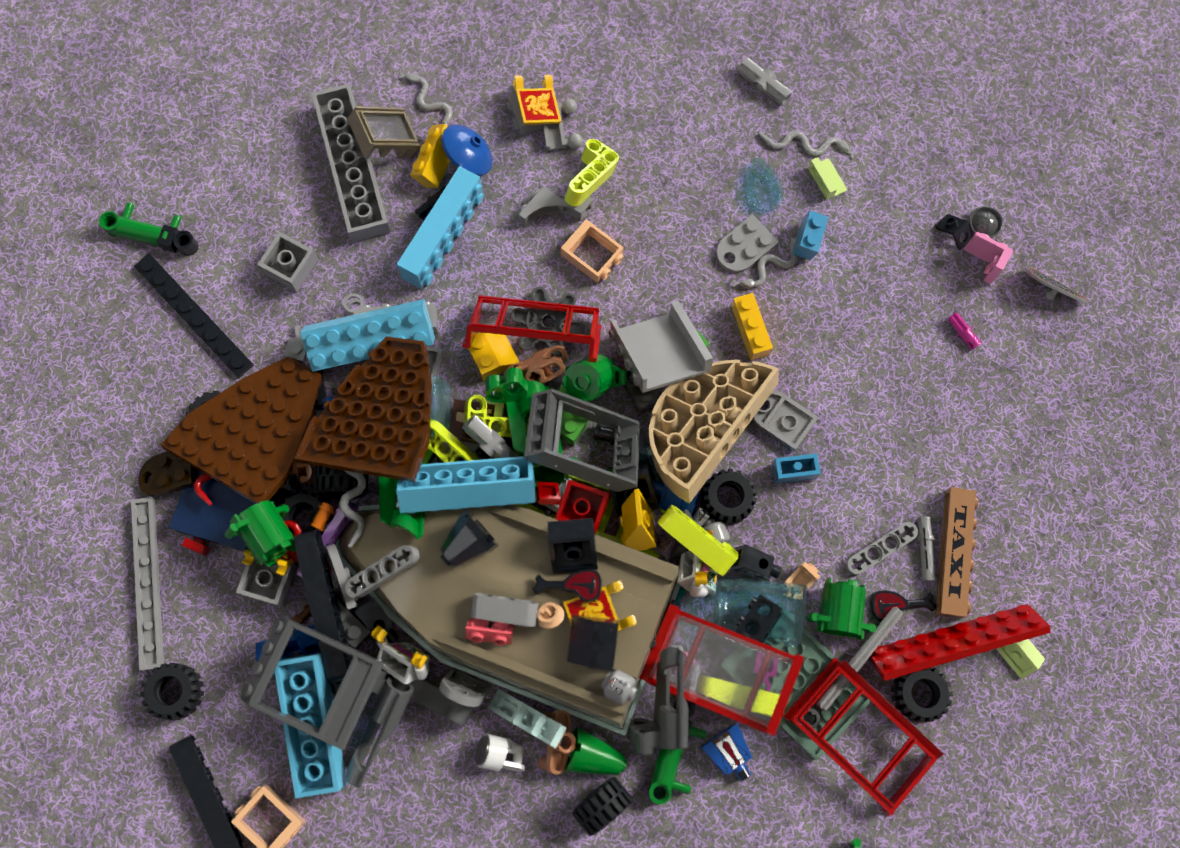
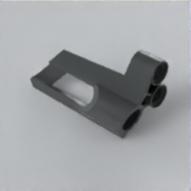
[630,646,688,754]

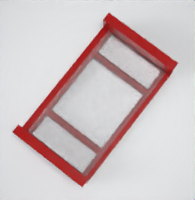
[639,604,805,737]

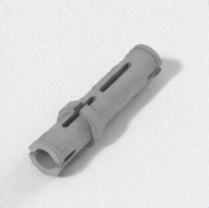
[917,517,936,581]

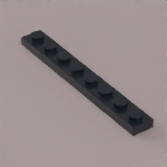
[134,253,254,379]

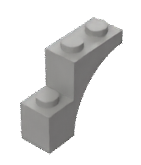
[519,186,594,226]

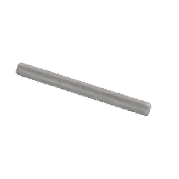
[816,607,903,711]

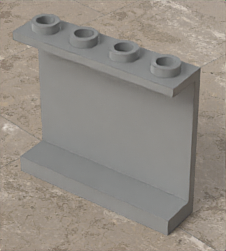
[608,300,713,393]

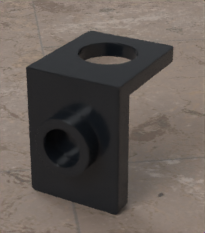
[935,214,973,250]

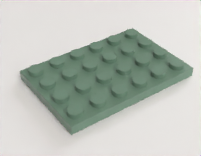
[719,603,870,761]

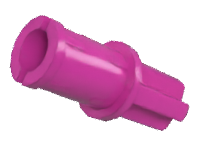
[948,312,982,350]

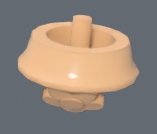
[537,602,564,629]

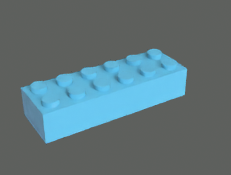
[396,166,484,290]
[300,299,435,372]
[396,456,535,513]
[275,652,347,798]

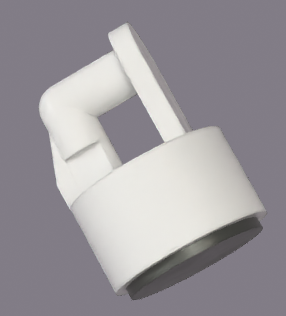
[475,734,525,772]

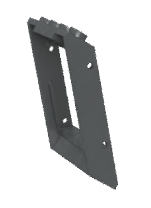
[524,389,640,492]
[240,615,384,750]

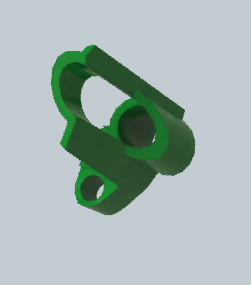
[486,367,551,454]
[378,463,426,540]

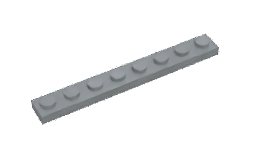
[131,497,164,671]

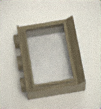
[347,106,422,159]

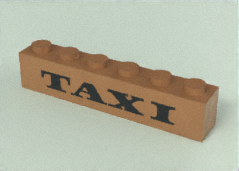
[935,487,978,619]

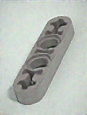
[846,522,918,575]
[345,545,420,598]

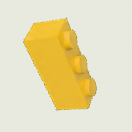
[410,124,450,188]
[731,293,773,361]

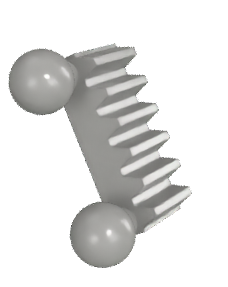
[543,99,583,151]

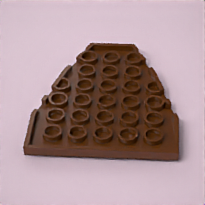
[294,337,432,482]
[160,356,322,504]

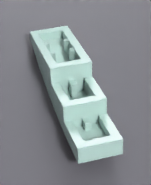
[488,689,567,748]

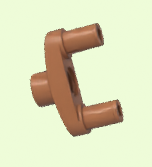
[538,710,576,774]

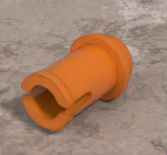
[310,502,334,531]

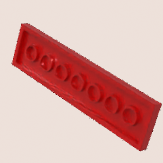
[868,604,1051,681]

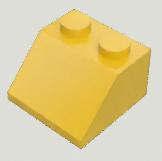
[467,332,519,381]
[620,489,656,551]

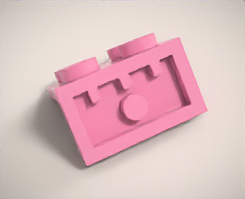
[963,232,1013,284]

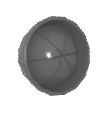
[969,206,1004,238]

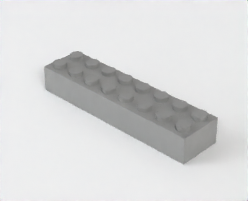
[312,83,391,243]

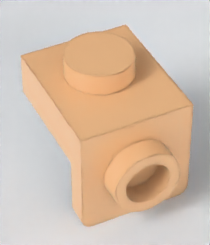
[784,562,820,598]

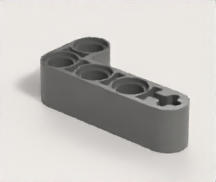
[410,679,474,726]

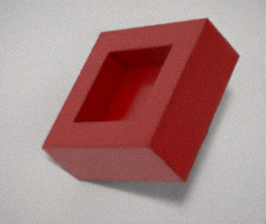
[536,482,561,505]
[182,537,210,556]

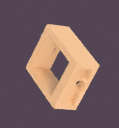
[561,219,624,283]
[231,785,306,848]

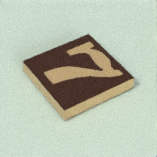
[449,399,495,443]

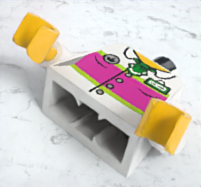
[677,530,720,598]
[371,625,430,684]

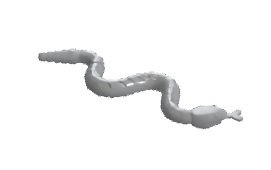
[399,72,453,126]
[758,131,857,159]
[732,238,798,289]
[339,471,366,548]

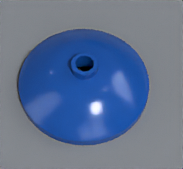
[441,124,493,177]

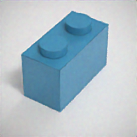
[792,210,828,260]
[772,453,821,484]

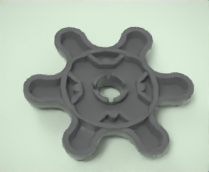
[511,287,585,357]

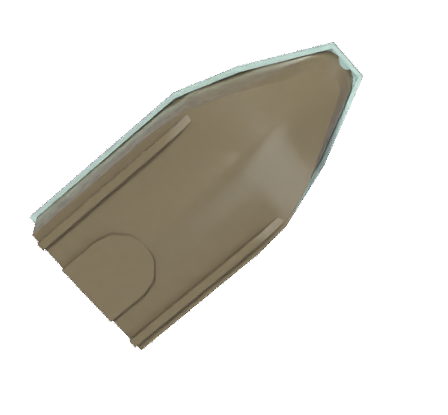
[335,503,680,736]

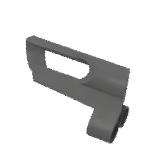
[346,658,414,788]

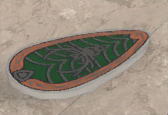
[1024,266,1090,304]

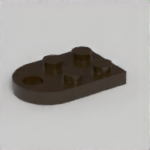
[138,451,196,497]

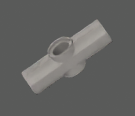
[737,58,792,106]
[462,414,519,459]

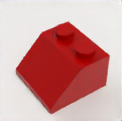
[555,480,611,534]

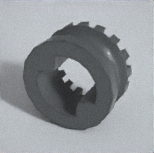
[802,708,820,728]

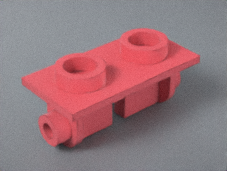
[465,618,514,646]

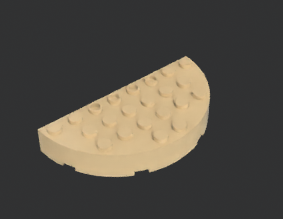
[649,360,779,504]

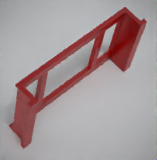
[462,295,602,362]
[783,657,944,816]

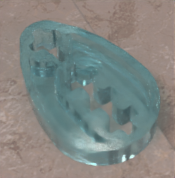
[744,158,783,213]

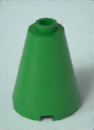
[565,727,627,776]

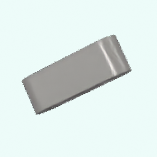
[471,593,539,627]

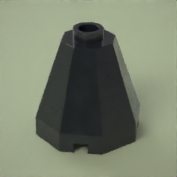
[440,510,499,567]

